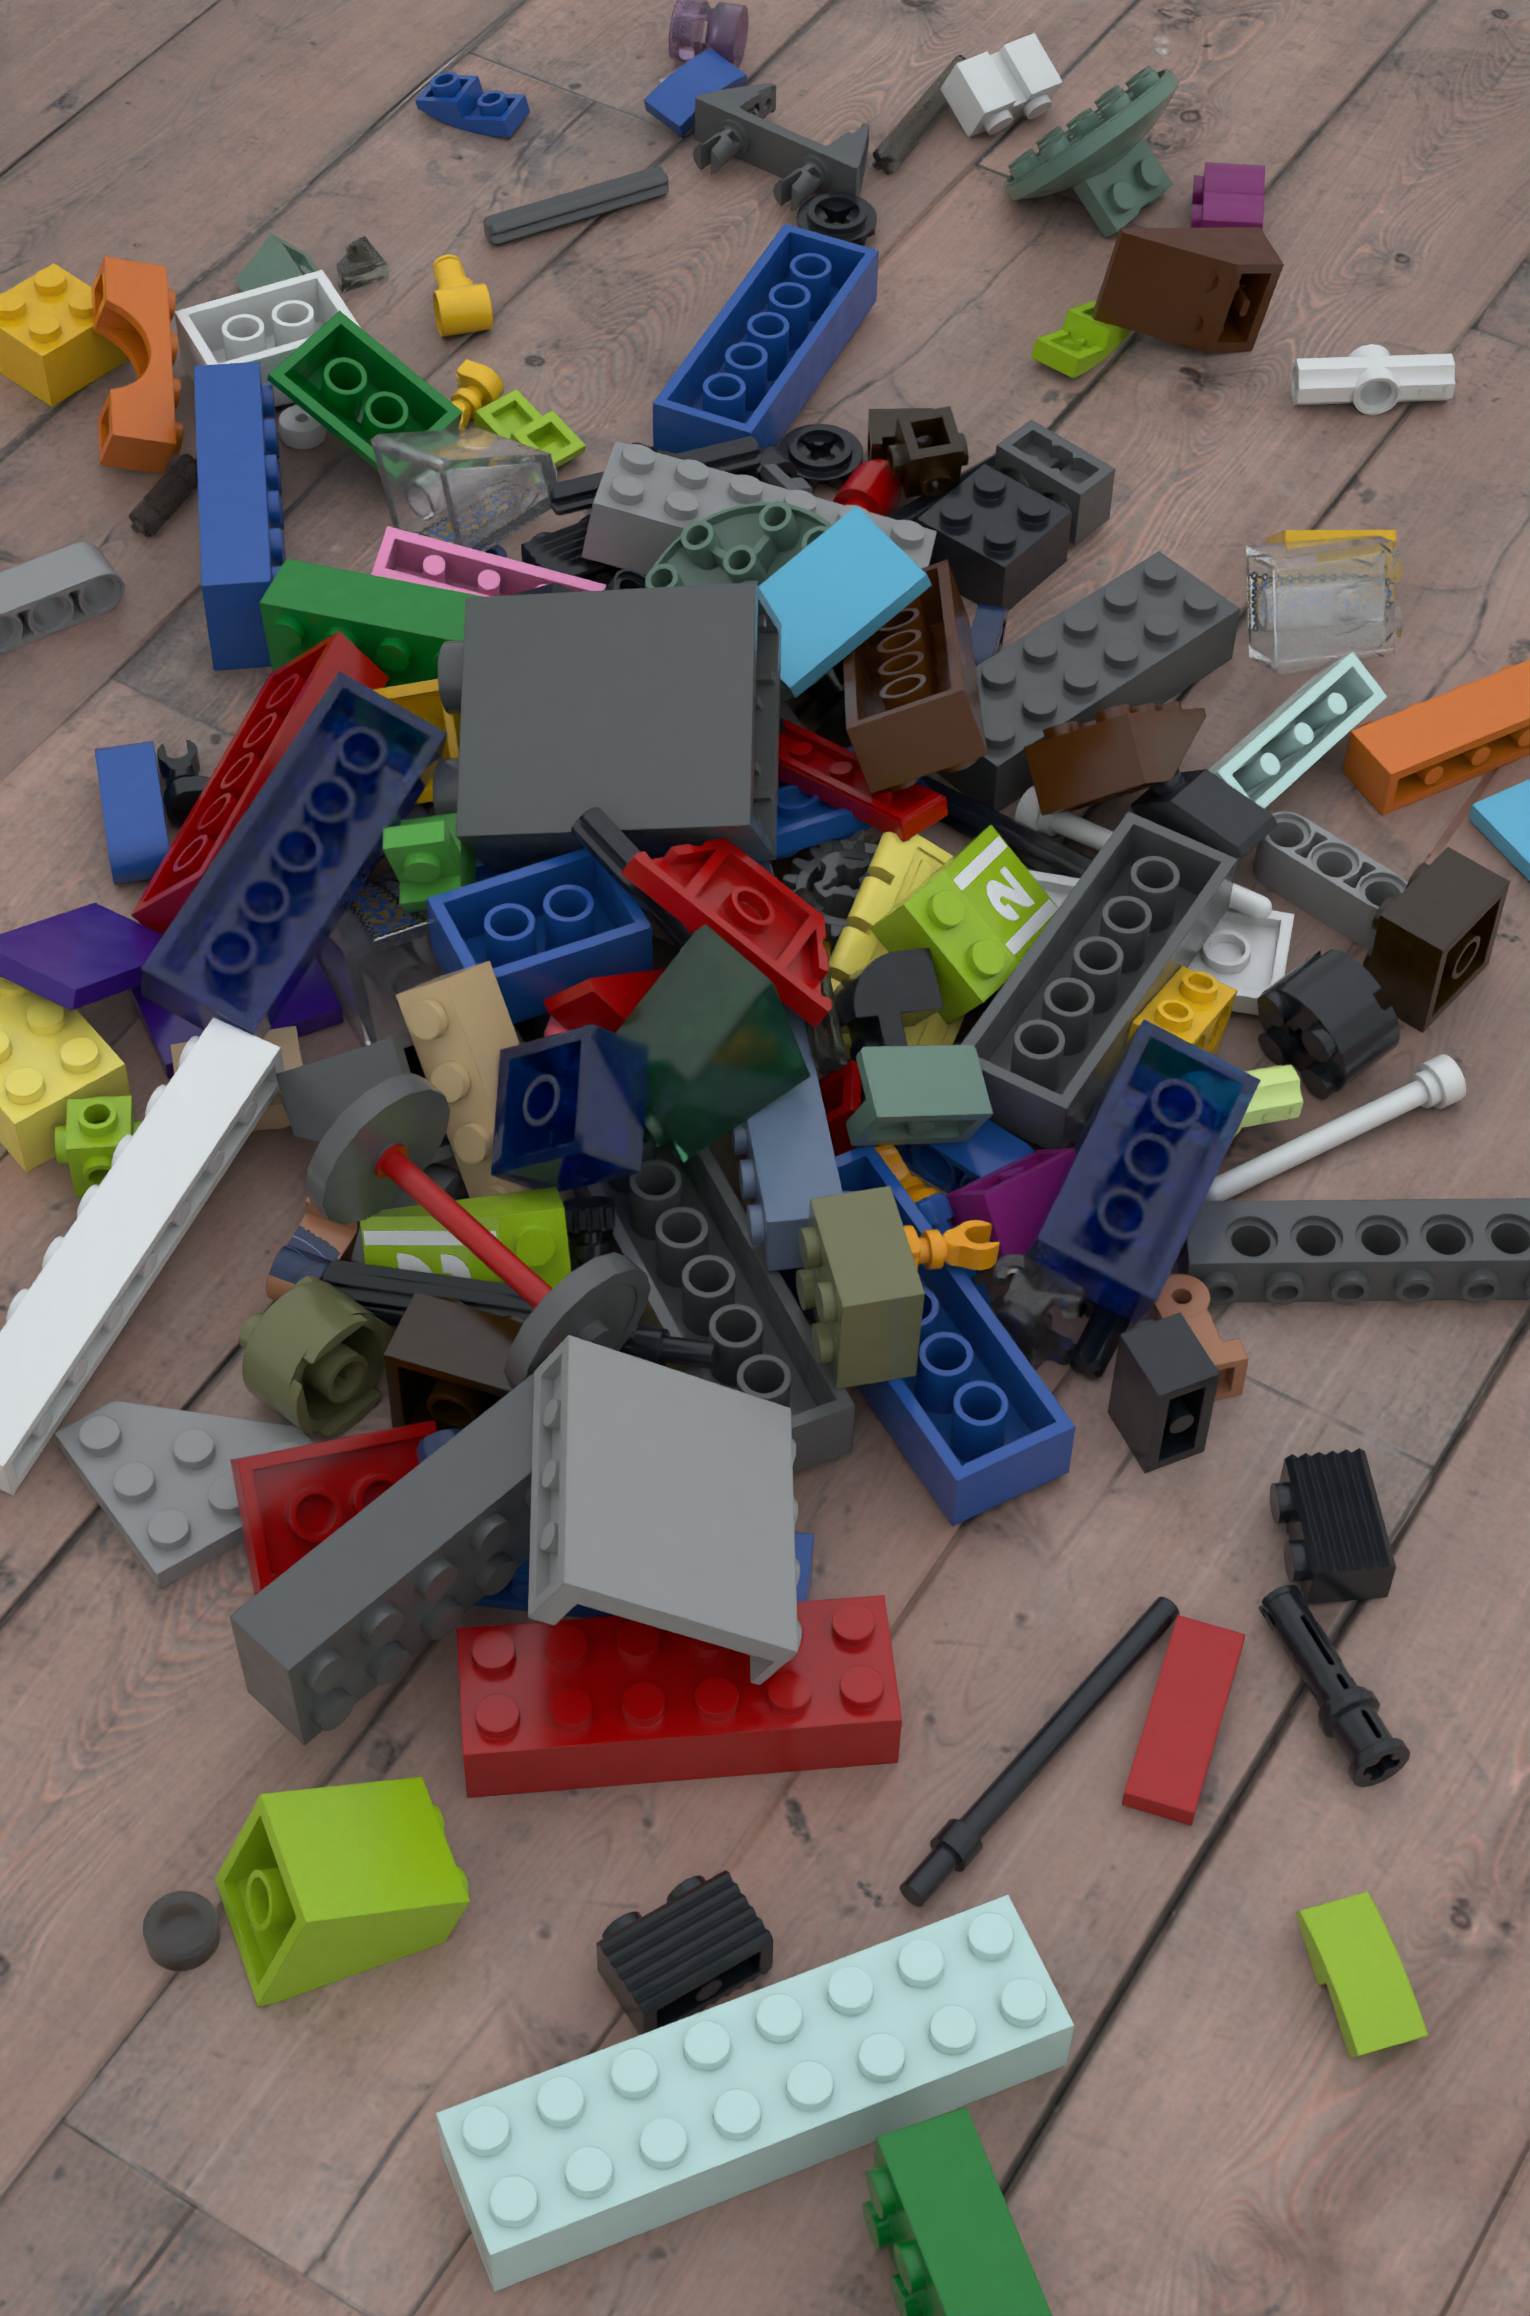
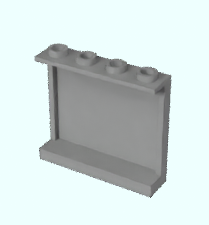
[528,1335,802,1685]

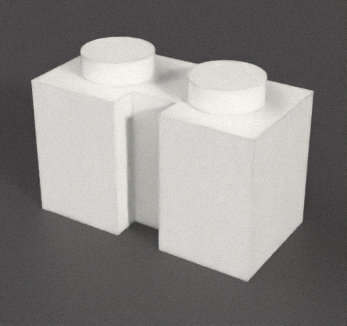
[940,33,1063,138]

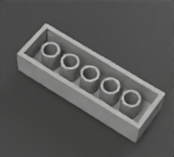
[581,441,937,575]

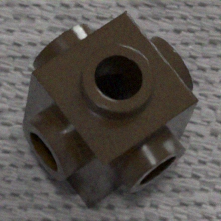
[887,406,969,498]

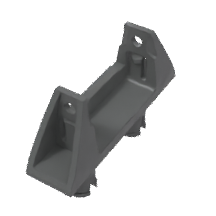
[693,83,869,211]

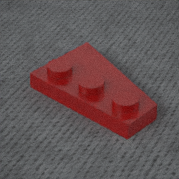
[230,1420,437,1595]

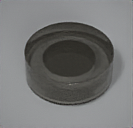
[143,1891,221,1971]

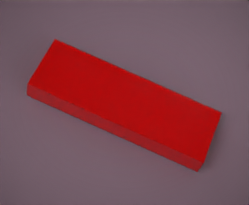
[1122,1615,1246,1826]

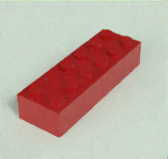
[131,631,389,959]
[456,1595,902,1798]

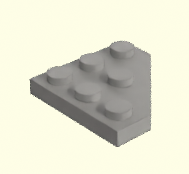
[55,1401,313,1589]

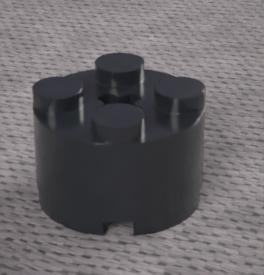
[1257,949,1400,1100]

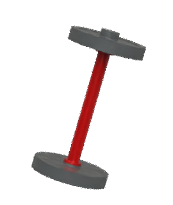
[305,1073,651,1389]

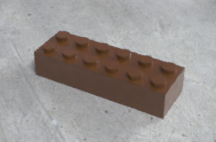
[843,559,987,794]

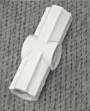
[1290,344,1455,415]

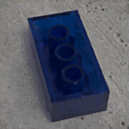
[1019,1019,1261,1324]

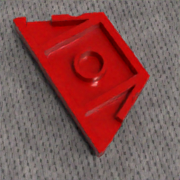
[620,838,832,1028]

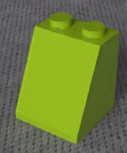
[215,1777,470,2007]

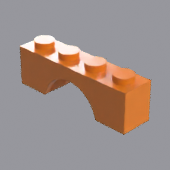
[91,256,183,474]

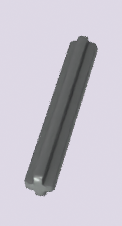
[483,166,669,246]

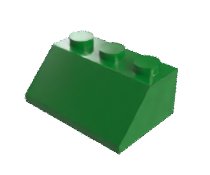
[268,310,463,483]

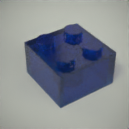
[491,1024,649,1192]

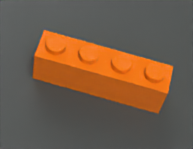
[1342,659,1530,816]

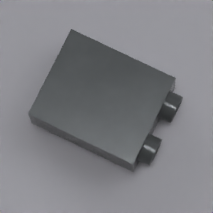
[433,582,782,870]

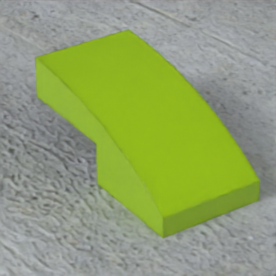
[1031,300,1132,378]
[474,389,586,475]
[1295,1891,1428,2058]

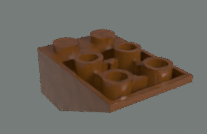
[1092,227,1284,352]
[1024,701,1206,816]

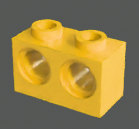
[1115,966,1238,1091]

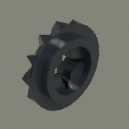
[797,192,877,246]
[778,424,863,489]

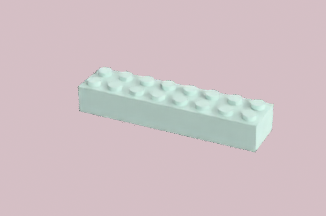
[436,1895,1074,2292]

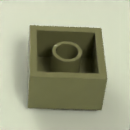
[796,1186,925,1389]

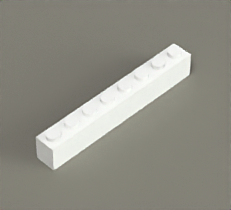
[0,1017,284,1495]

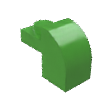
[383,813,476,913]

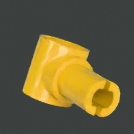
[433,254,493,337]

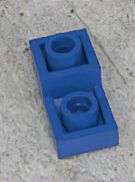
[644,49,748,137]
[415,72,530,138]

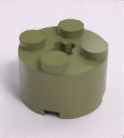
[239,1275,395,1437]

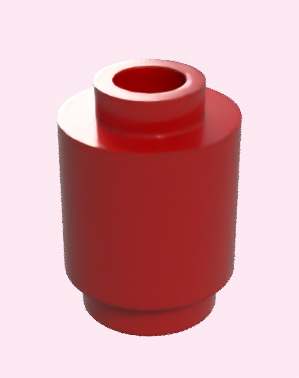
[833,459,902,516]

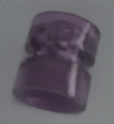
[669,0,749,68]

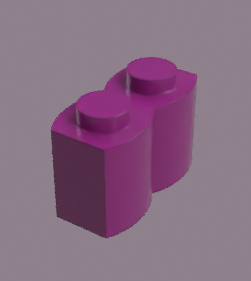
[1190,162,1265,230]

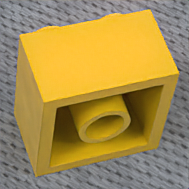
[0,263,129,407]

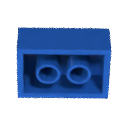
[427,848,653,1024]

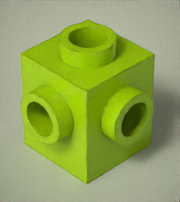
[55,1095,143,1197]

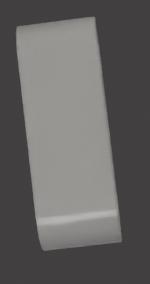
[0,542,125,655]
[1253,811,1408,950]

